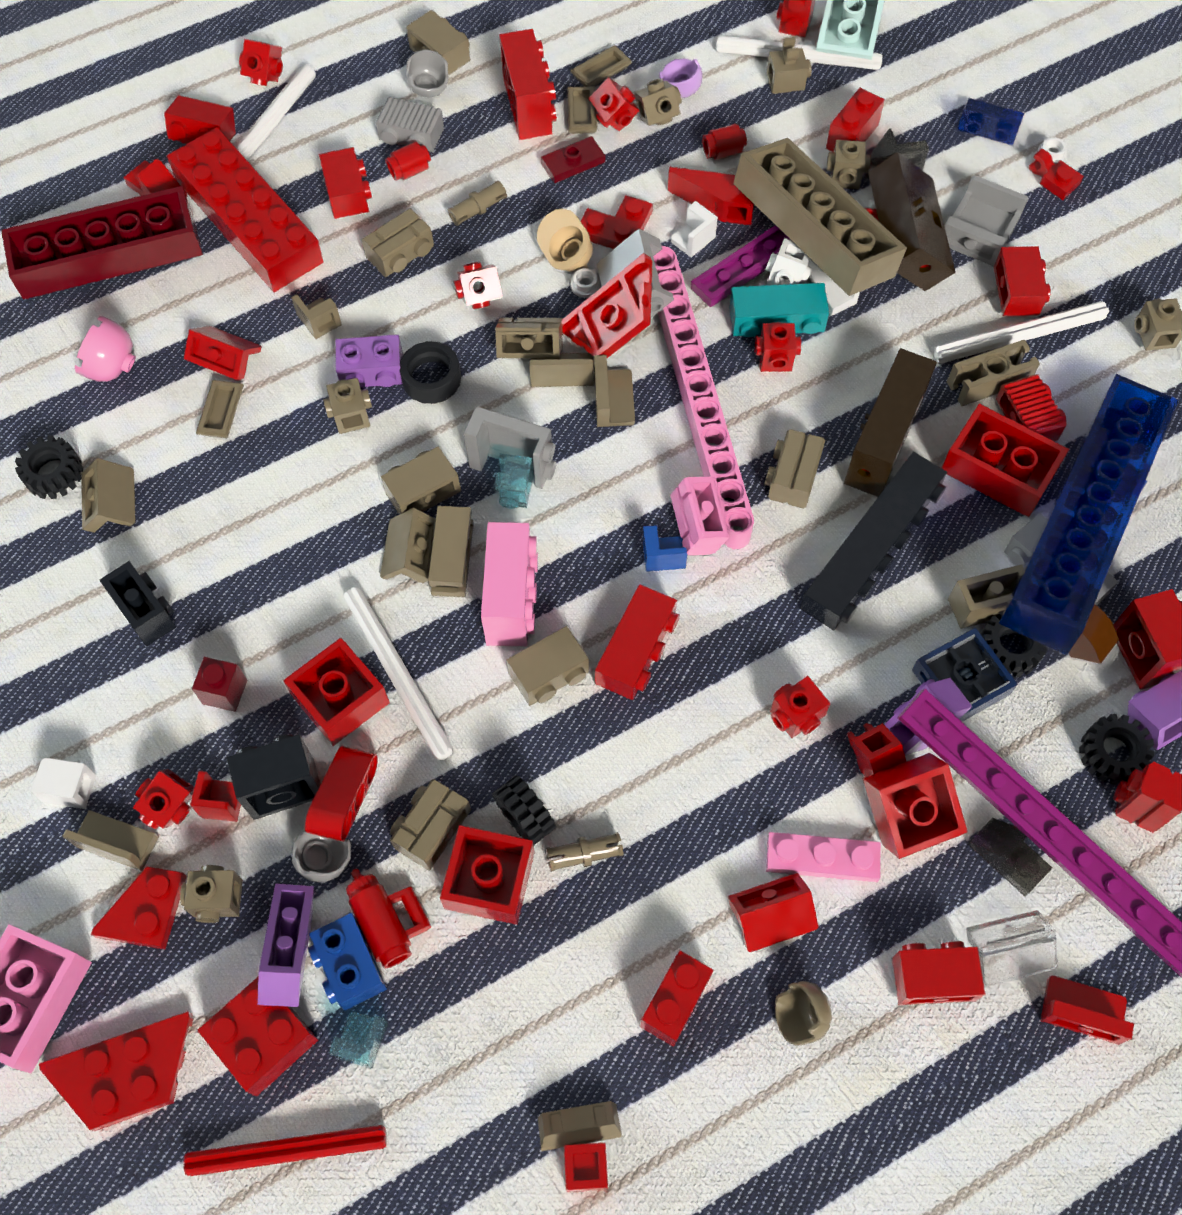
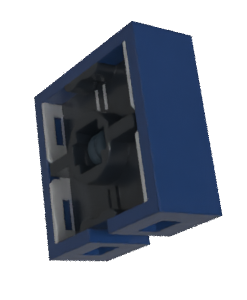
[912,627,1018,722]

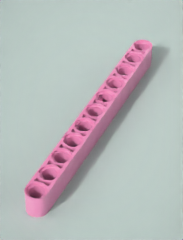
[653,246,754,549]

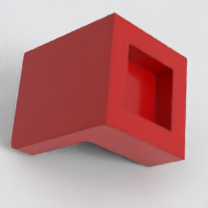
[190,771,241,822]
[564,1143,608,1192]

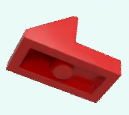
[123,159,188,197]

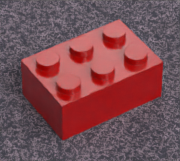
[499,29,557,140]
[942,403,1069,517]

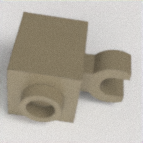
[766,37,811,94]

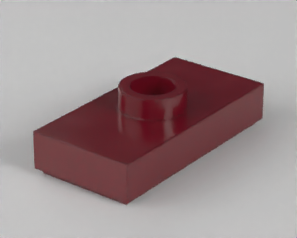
[541,136,605,184]

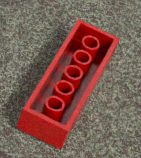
[166,127,324,293]

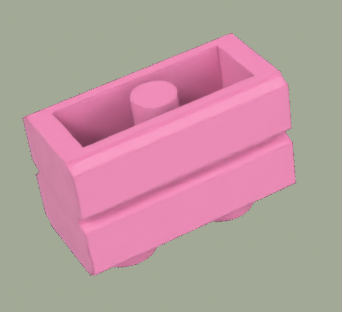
[670,476,730,555]

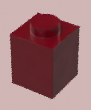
[192,657,248,712]

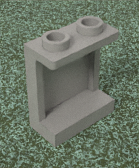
[945,175,1028,266]
[596,229,674,317]
[464,406,557,489]

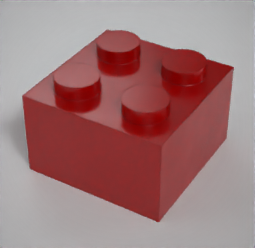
[1113,589,1182,690]
[283,638,390,746]
[862,753,968,859]
[440,825,535,925]
[197,977,318,1097]

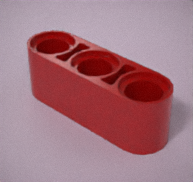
[305,746,378,841]

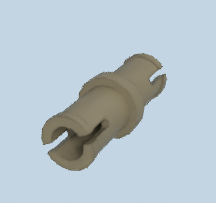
[447,180,507,226]
[546,832,623,872]

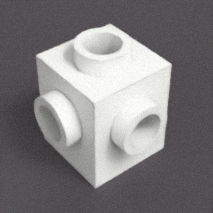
[765,238,812,285]

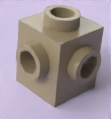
[634,79,682,126]
[826,140,870,189]
[1135,298,1182,351]
[323,378,372,434]
[180,865,243,923]

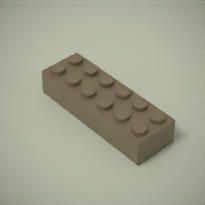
[733,137,907,296]

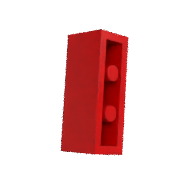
[595,584,680,701]

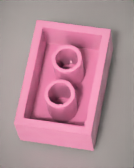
[481,522,538,647]
[0,924,92,1074]

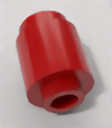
[702,124,747,160]
[385,141,431,181]

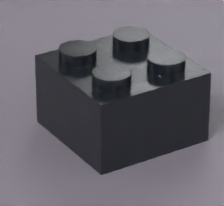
[226,734,321,820]

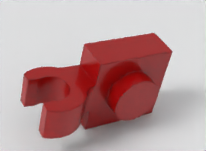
[1028,149,1084,200]

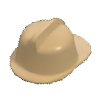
[537,209,593,272]

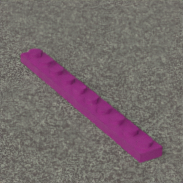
[897,689,1182,978]

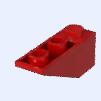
[668,167,754,225]

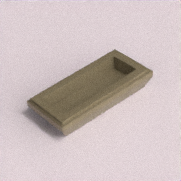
[571,45,632,87]
[567,86,597,134]
[196,380,244,439]
[538,1101,622,1151]

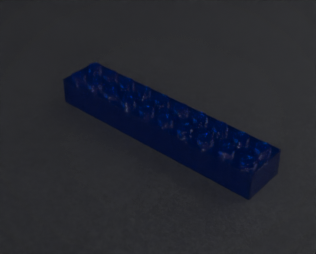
[998,374,1179,655]

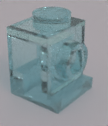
[495,453,534,509]

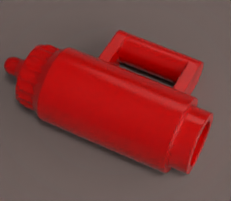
[346,869,432,969]

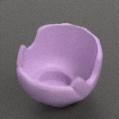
[659,59,702,98]

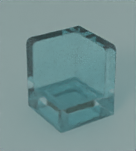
[329,1011,388,1069]

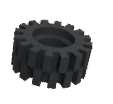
[15,436,83,499]
[981,610,1048,678]
[1079,714,1155,785]
[492,775,556,845]

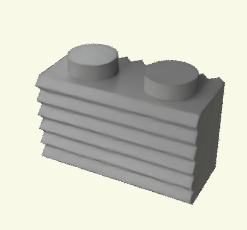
[376,97,444,152]

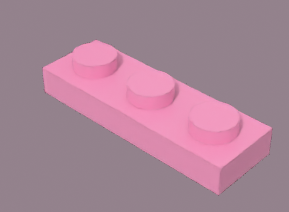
[766,832,881,882]

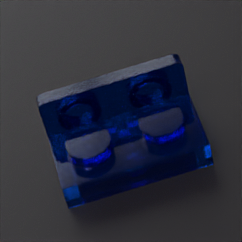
[957,98,1025,146]

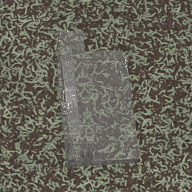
[966,910,1058,986]

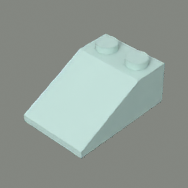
[816,0,885,60]

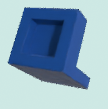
[642,525,688,572]

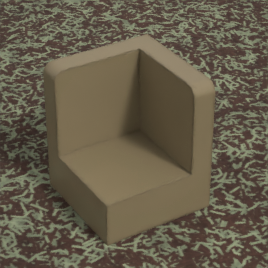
[291,294,342,339]

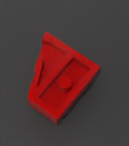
[91,866,187,950]

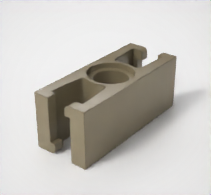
[947,339,1040,406]
[428,506,474,597]

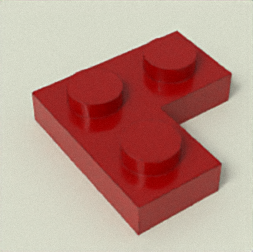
[581,195,653,249]

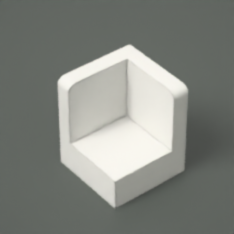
[671,201,718,258]
[30,758,96,809]

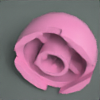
[75,316,136,382]

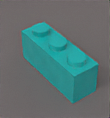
[729,283,829,337]

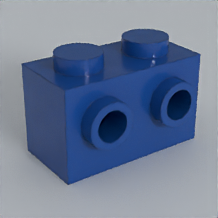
[308,913,387,1010]

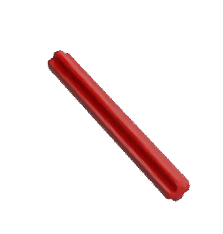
[184,1125,387,1176]

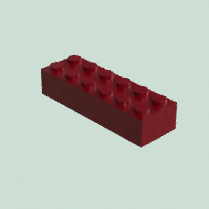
[1,186,203,300]

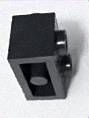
[99,561,176,647]

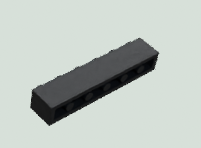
[800,451,947,631]

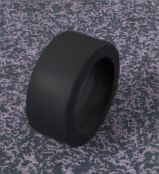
[399,341,461,404]

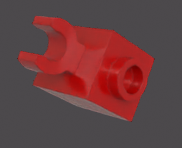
[847,723,906,777]

